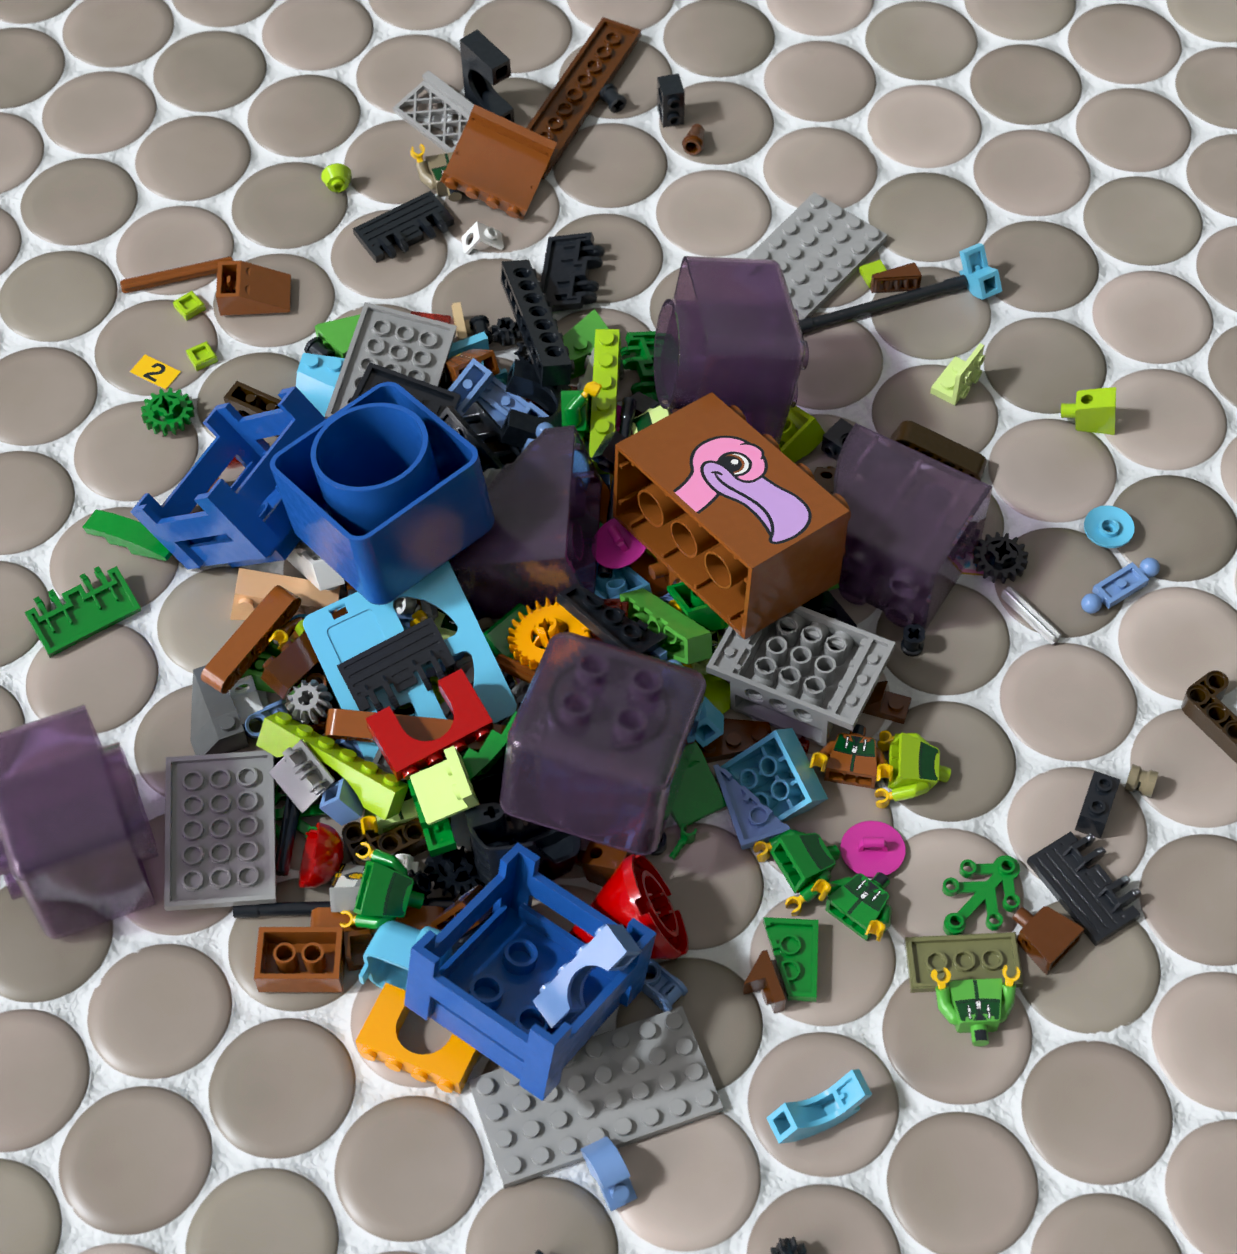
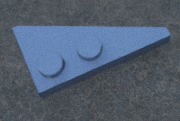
[713,764,790,850]

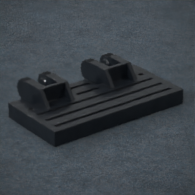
[353,190,455,263]
[541,232,605,312]
[351,362,461,416]
[337,617,456,712]
[1027,831,1141,946]

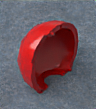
[299,822,344,889]

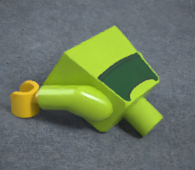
[875,730,951,809]

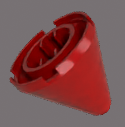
[569,853,689,959]

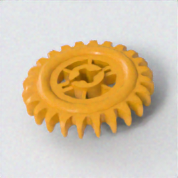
[507,597,592,671]

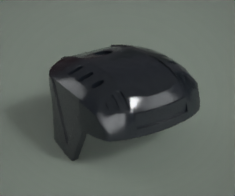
[465,766,581,885]

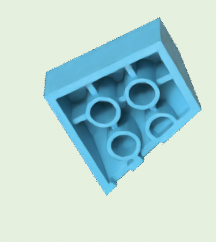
[296,353,345,417]
[720,728,828,822]

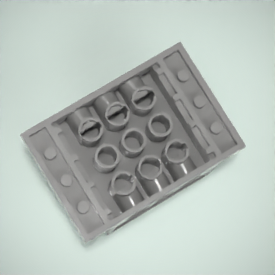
[706,606,895,747]

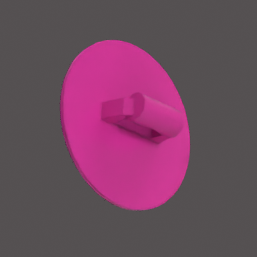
[592,518,646,569]
[840,821,906,878]

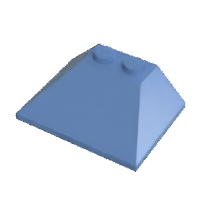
[448,358,549,451]

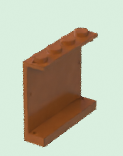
[440,104,557,220]

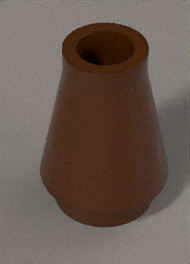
[682,124,704,155]

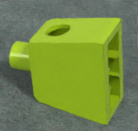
[1061,387,1116,435]

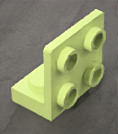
[930,343,985,406]
[410,746,479,825]

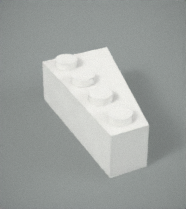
[287,540,345,591]

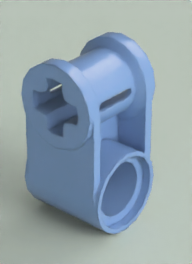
[243,699,295,739]
[642,959,688,1012]

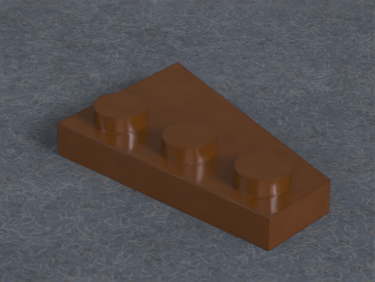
[693,718,772,763]

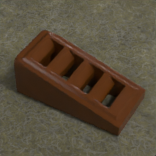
[870,262,922,293]

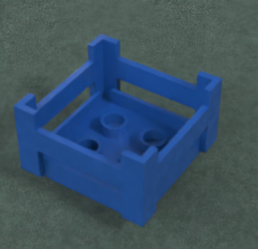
[130,386,326,570]
[404,843,657,1101]

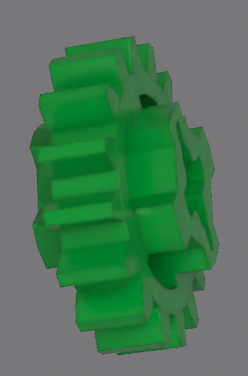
[141,388,195,436]

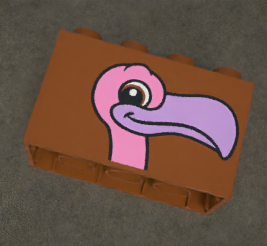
[613,392,851,640]

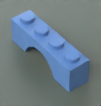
[319,739,365,826]
[533,924,642,1028]

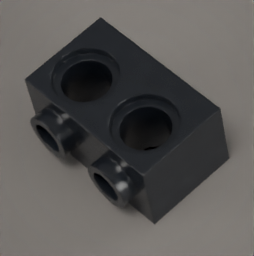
[657,74,685,128]
[1075,771,1121,839]

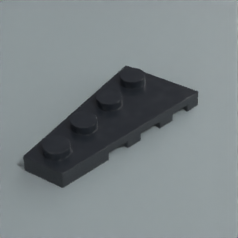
[556,583,668,665]

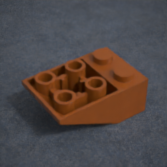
[216,261,291,316]

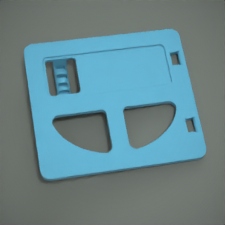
[303,561,517,762]

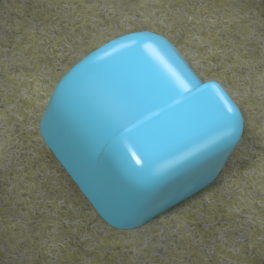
[359,921,453,990]

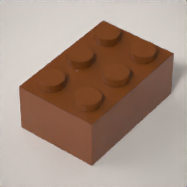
[254,927,345,992]

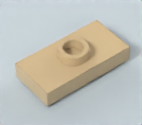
[451,302,471,341]

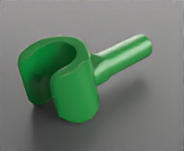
[669,823,697,860]

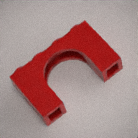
[365,668,494,781]

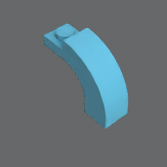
[767,1069,873,1144]

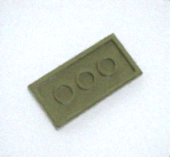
[904,932,1024,993]

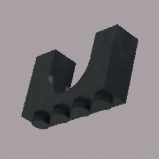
[459,30,515,123]
[501,359,572,455]

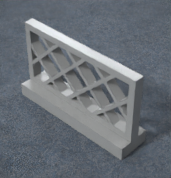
[392,70,474,153]

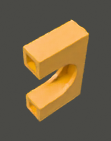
[355,983,480,1094]

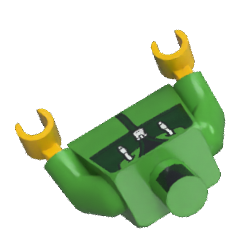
[931,965,1020,1047]

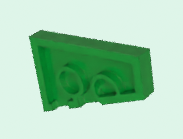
[763,917,819,1002]

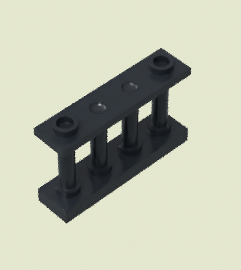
[438,401,522,483]

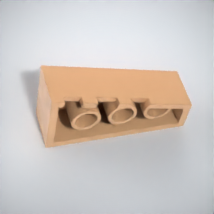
[230,568,341,620]

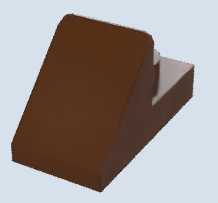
[862,681,912,724]
[743,950,786,1014]

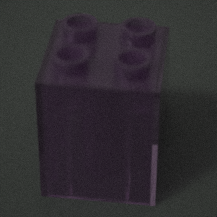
[832,423,992,630]

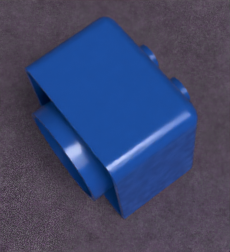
[270,382,495,605]

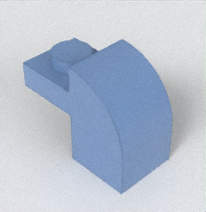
[580,1136,637,1212]

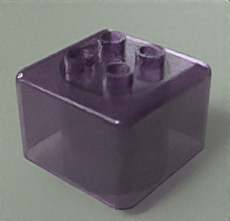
[654,256,809,446]
[500,632,706,855]
[0,704,159,939]

